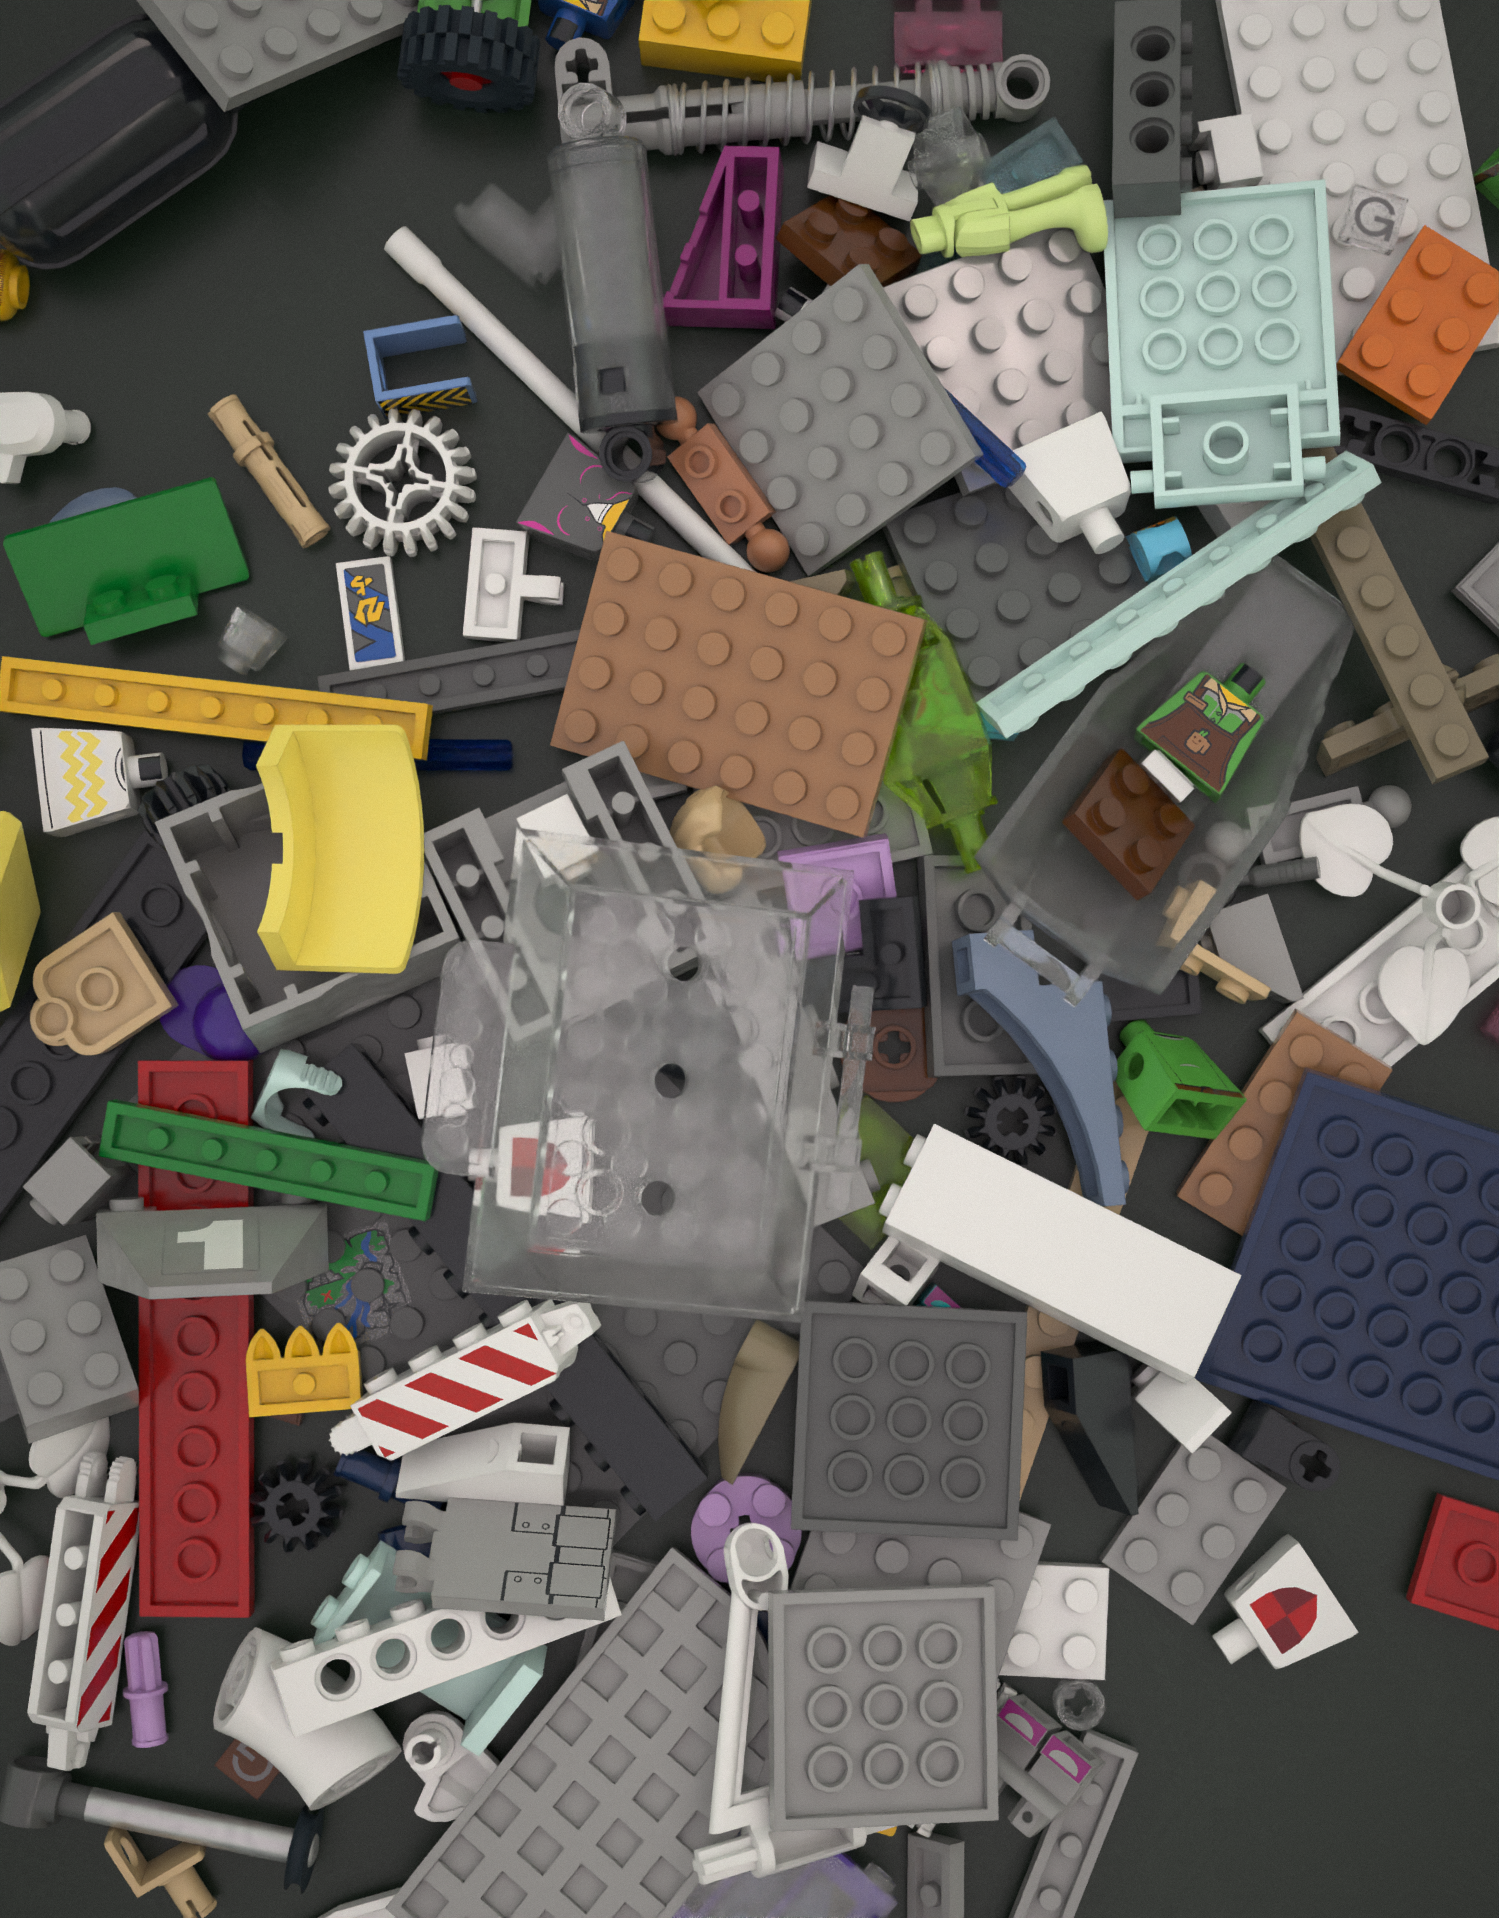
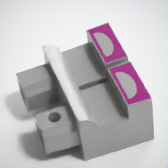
[997,1694,1106,1838]

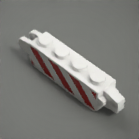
[329,1296,601,1460]
[27,1451,139,1771]

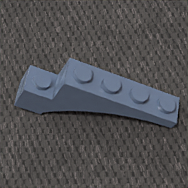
[952,930,1130,1207]

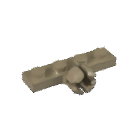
[1316,654,1499,777]

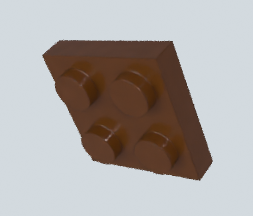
[776,195,924,287]
[1061,747,1195,901]

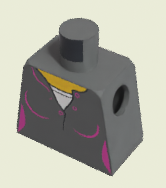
[516,433,656,563]

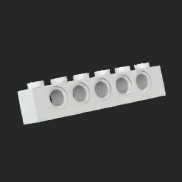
[269,1578,622,1738]

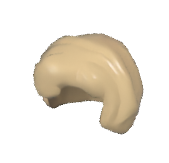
[669,786,767,897]

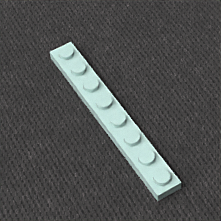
[976,451,1382,739]

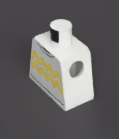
[31,728,168,837]

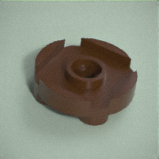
[839,1007,938,1102]

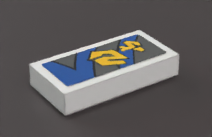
[336,556,405,671]

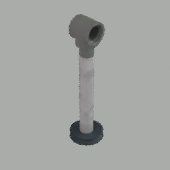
[0,1755,324,1894]

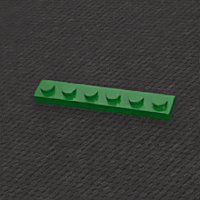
[99,1099,440,1221]

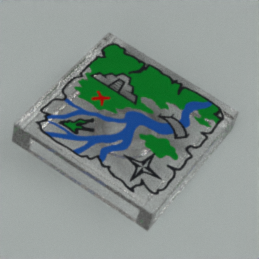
[297,1220,414,1354]

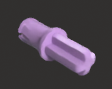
[123,1631,168,1748]

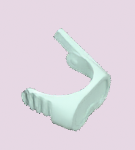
[251,1049,342,1138]

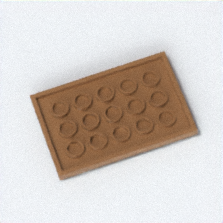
[550,531,928,838]

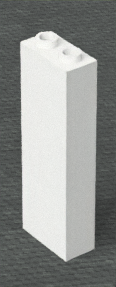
[878,1124,1241,1384]

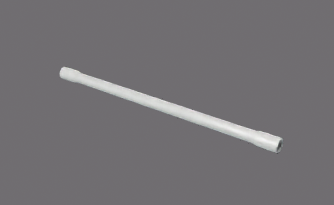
[384,226,756,572]

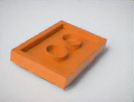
[1336,225,1499,425]

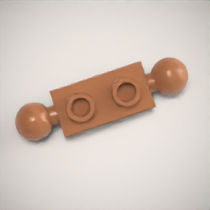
[656,396,790,573]

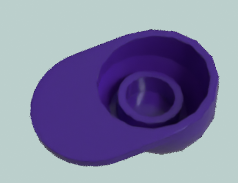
[160,965,266,1060]

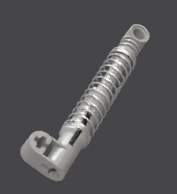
[555,37,1050,156]

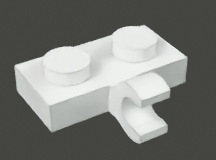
[463,528,565,642]

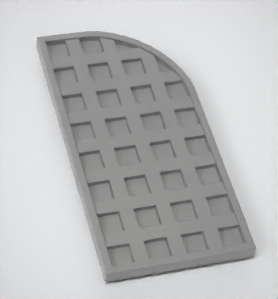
[385,1547,769,1918]

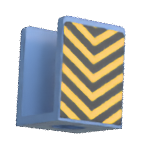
[363,315,477,419]

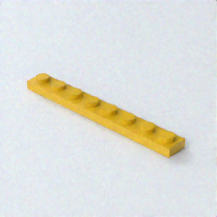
[0,656,433,761]

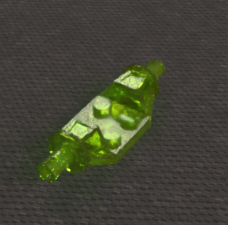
[849,551,999,875]

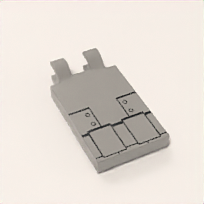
[393,1497,616,1621]

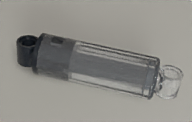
[547,83,678,483]

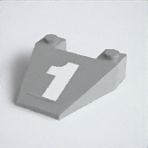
[96,1193,329,1300]

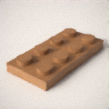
[1176,1008,1393,1236]

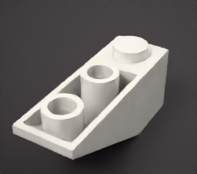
[396,1423,570,1505]

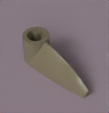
[718,1319,799,1485]

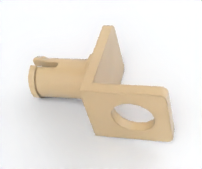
[104,1827,217,1918]

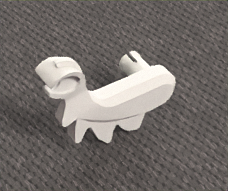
[0,392,91,484]
[403,1710,501,1822]

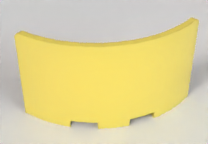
[256,725,424,974]

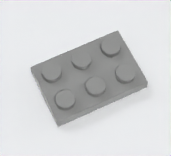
[1099,1435,1287,1625]

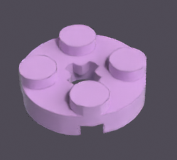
[691,1473,802,1584]

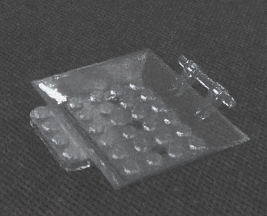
[421,828,876,1323]

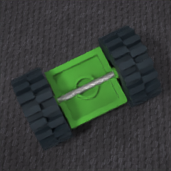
[397,0,541,113]

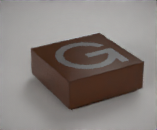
[214,1739,280,1800]

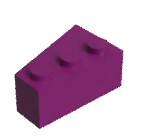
[661,146,784,329]

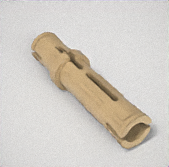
[208,394,331,548]

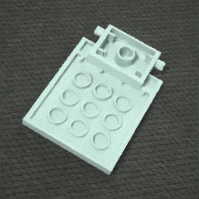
[1103,179,1340,509]

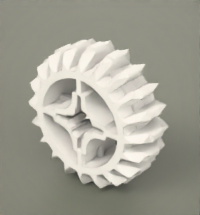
[328,408,477,557]

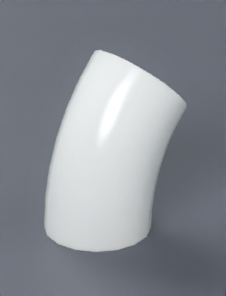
[213,1627,402,1811]

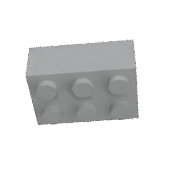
[0,1235,139,1444]

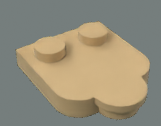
[30,912,179,1055]

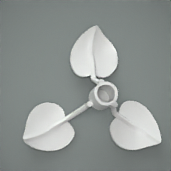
[1299,804,1499,1045]
[0,1417,110,1646]

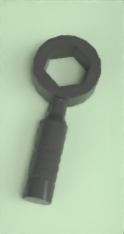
[1181,856,1321,911]

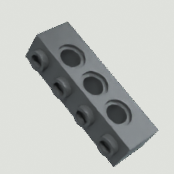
[1112,0,1193,218]

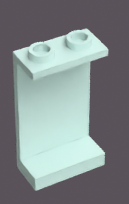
[311,1540,547,1756]

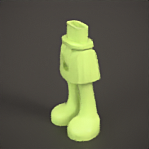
[910,165,1108,258]

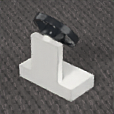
[807,85,931,222]

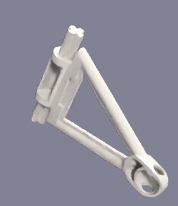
[692,1522,899,1885]

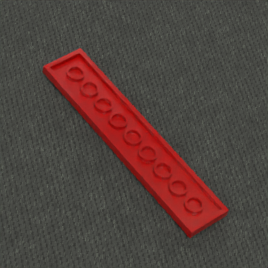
[138,1060,255,1618]

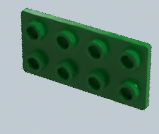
[3,477,249,645]

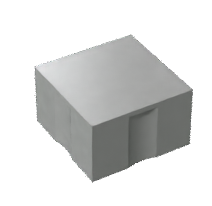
[155,783,466,1053]

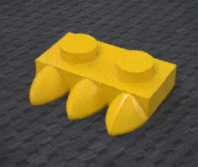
[246,1323,363,1417]

